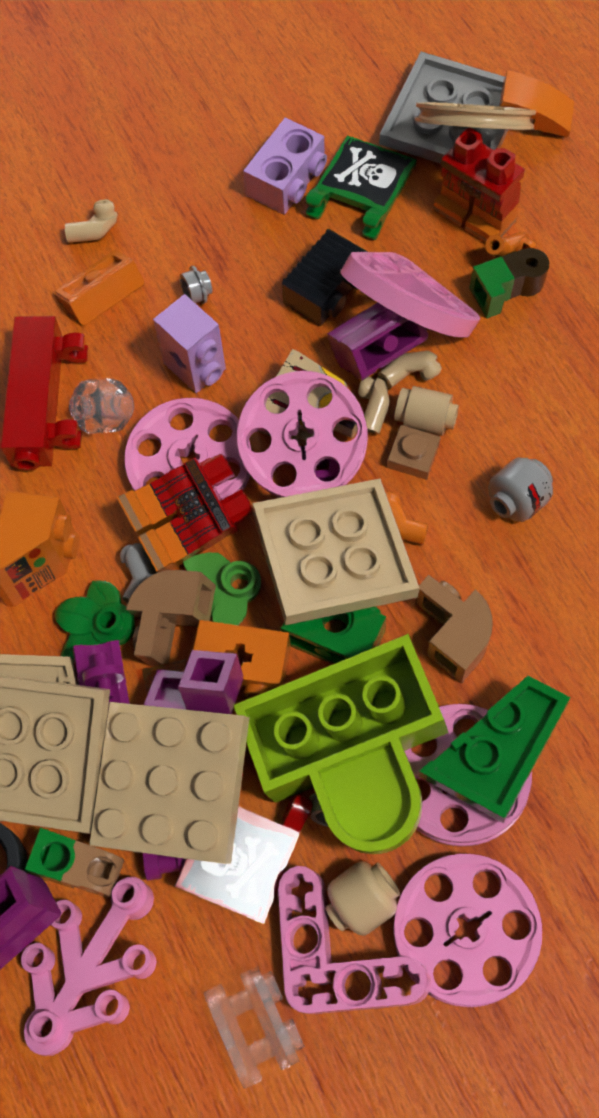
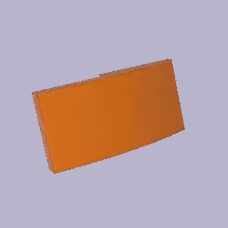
[499,70,574,137]

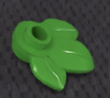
[183,552,262,625]

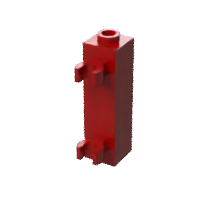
[1,316,89,470]

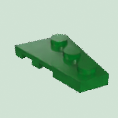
[419,676,571,823]

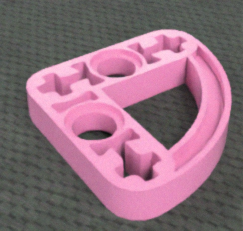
[340,252,480,337]

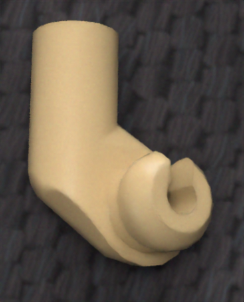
[65,199,118,243]
[378,351,441,389]
[358,377,390,434]

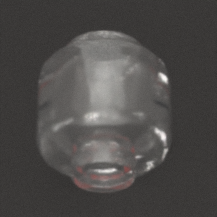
[69,378,134,434]

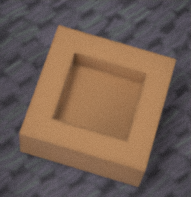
[387,425,441,480]

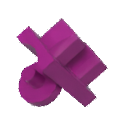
[73,640,130,725]

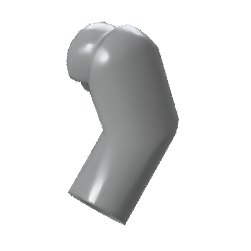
[120,543,158,604]

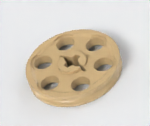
[414,102,536,130]

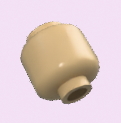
[325,861,400,936]

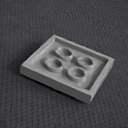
[379,51,508,164]

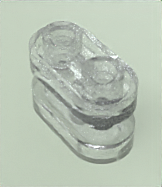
[203,966,305,1089]

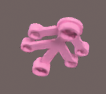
[21,877,156,1056]

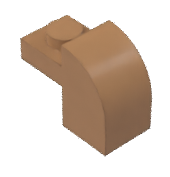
[126,570,216,668]
[415,575,493,684]

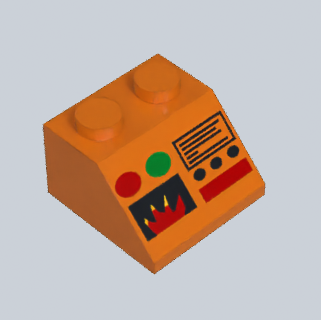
[0,490,80,607]

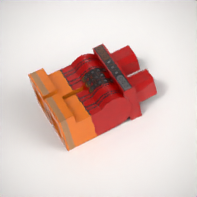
[433,127,525,243]
[117,454,253,572]

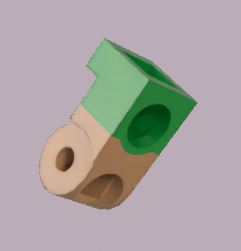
[25,828,124,898]

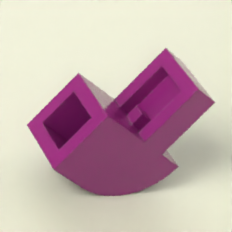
[144,650,243,714]

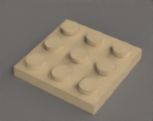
[253,479,420,625]
[0,675,110,834]
[89,702,249,864]

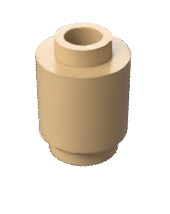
[394,386,459,436]

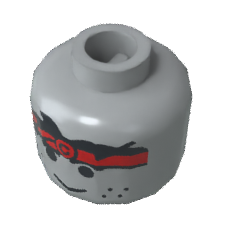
[488,457,553,522]

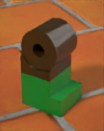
[469,248,550,319]

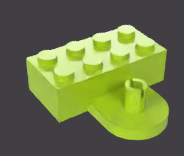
[234,634,449,854]

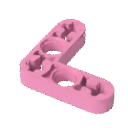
[278,866,431,1014]

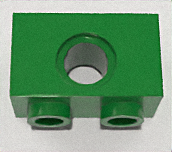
[281,606,386,664]

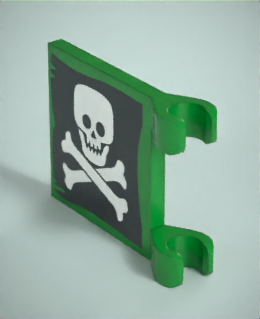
[306,135,417,240]

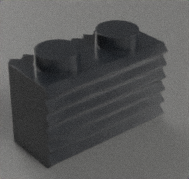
[282,229,368,326]

